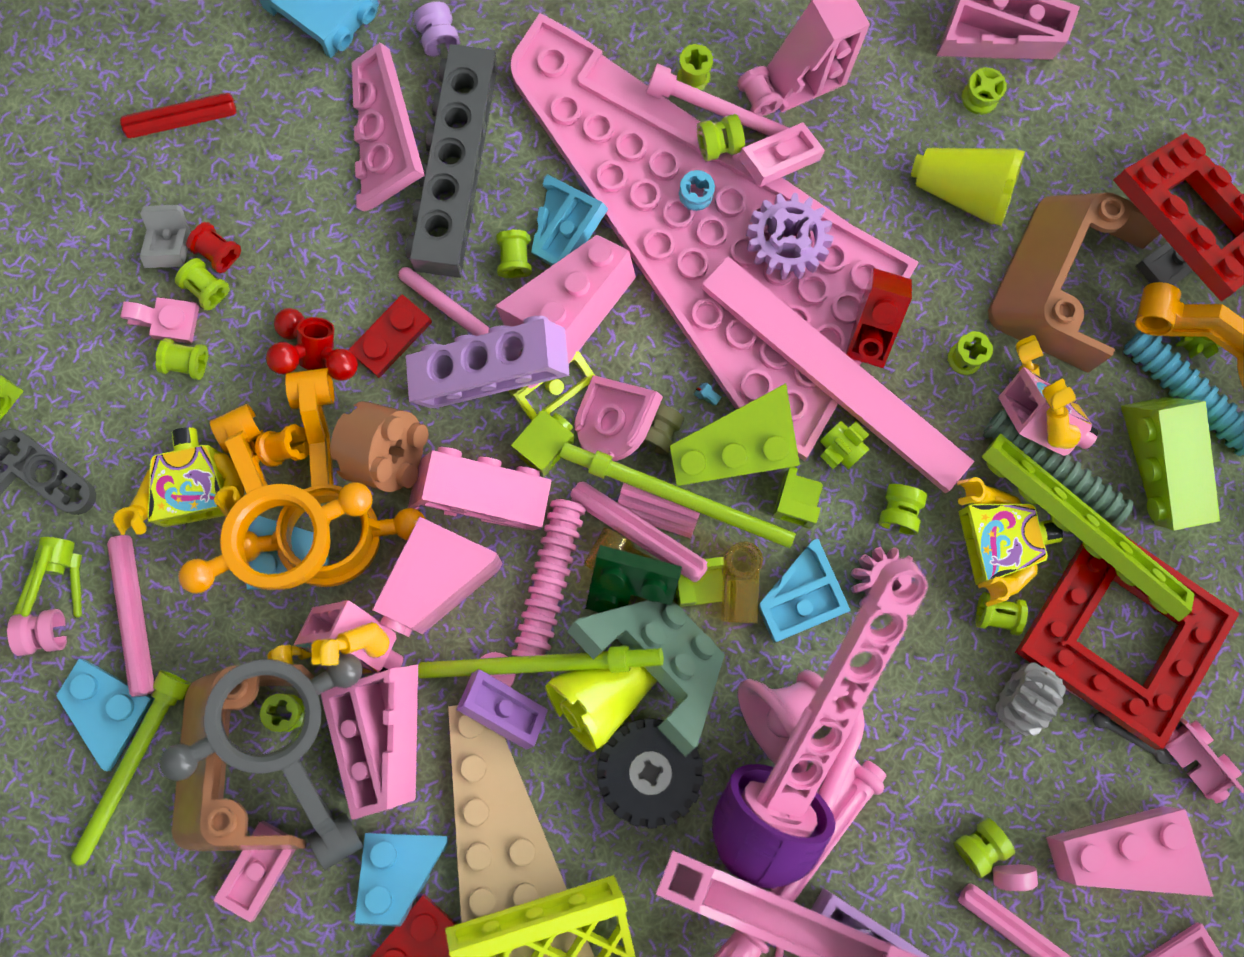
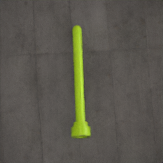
[71,670,191,866]

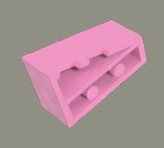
[767,0,870,113]
[321,665,418,820]

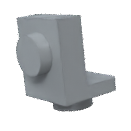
[140,205,190,268]

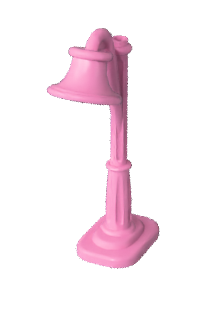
[713,670,887,957]

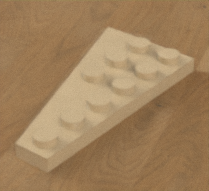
[448,705,595,957]

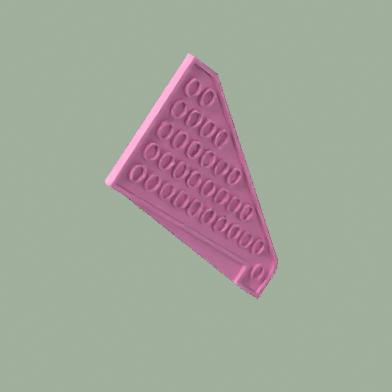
[511,13,919,461]

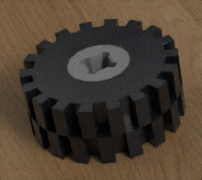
[597,719,704,829]

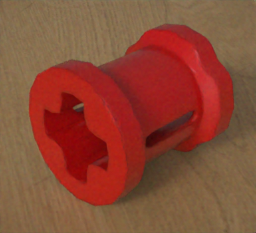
[186,222,241,273]

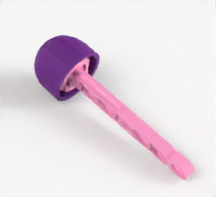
[712,558,927,889]

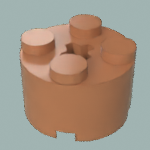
[330,401,429,492]

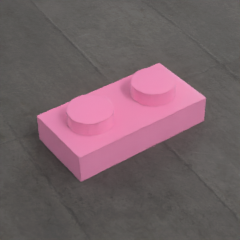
[738,122,825,187]
[213,821,296,923]

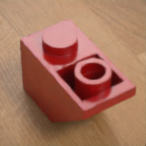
[846,268,912,368]

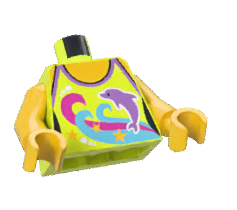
[113,427,245,535]
[957,477,1063,607]

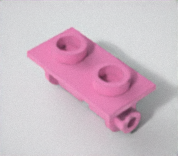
[1165,717,1244,803]

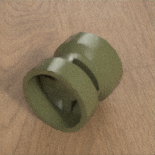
[640,403,685,455]

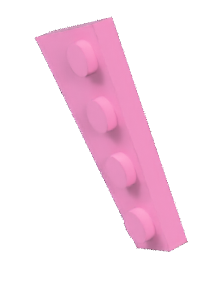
[352,42,425,211]

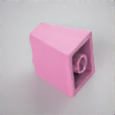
[373,517,503,637]

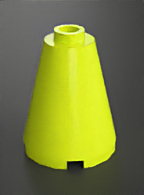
[911,148,1025,226]
[545,667,657,752]

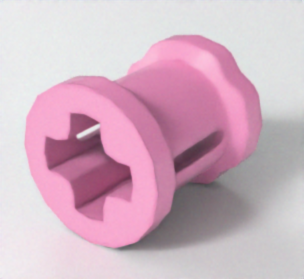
[737,66,783,116]

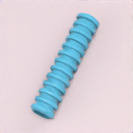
[1123,331,1244,457]

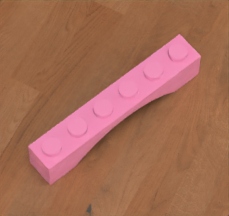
[656,851,919,957]

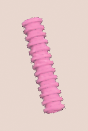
[511,499,586,657]

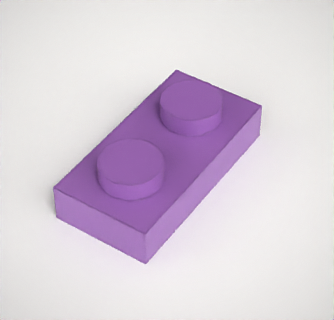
[456,669,548,750]

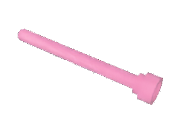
[646,63,818,141]
[398,267,539,388]

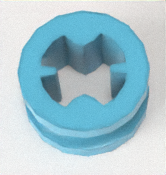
[679,170,715,211]

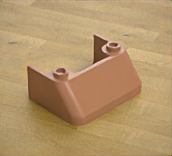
[988,193,1160,373]
[172,664,315,851]

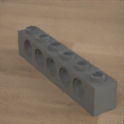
[406,44,498,278]

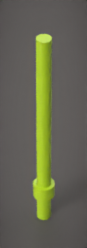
[559,442,796,549]
[418,646,664,679]

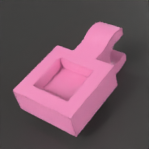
[121,297,199,344]

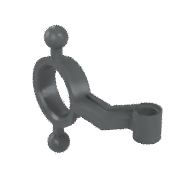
[159,653,364,870]

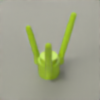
[13,537,82,618]

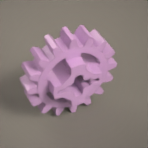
[746,193,834,280]

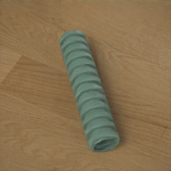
[983,409,1134,528]

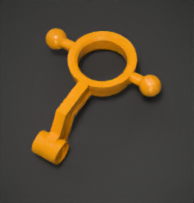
[1135,282,1244,389]
[244,368,425,587]
[178,403,373,594]

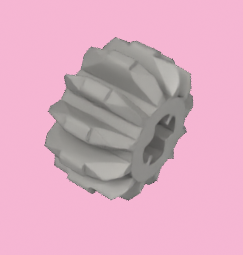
[996,662,1066,736]

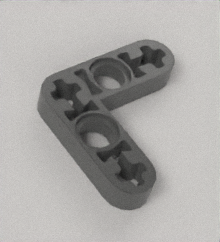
[0,429,96,515]

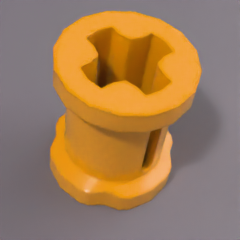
[255,424,309,467]

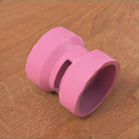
[7,609,67,656]

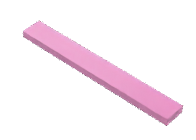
[701,256,975,494]

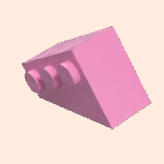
[936,0,1080,59]
[495,235,636,364]
[408,447,552,531]
[1046,806,1214,897]

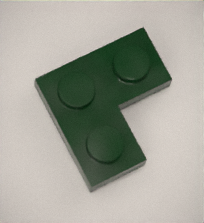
[585,545,682,613]

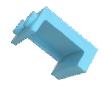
[259,0,379,58]

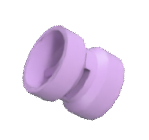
[413,2,460,57]

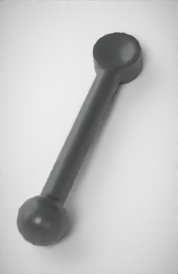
[1093,712,1173,764]

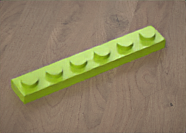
[982,433,1195,622]

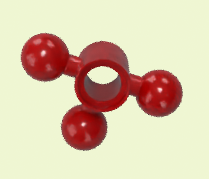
[266,308,358,381]

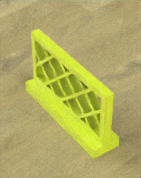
[445,875,635,957]

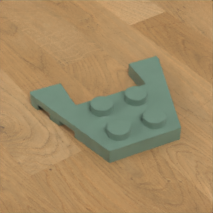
[567,600,725,756]

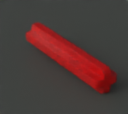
[120,92,237,139]

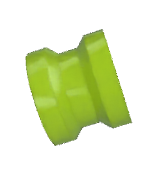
[961,67,1007,115]

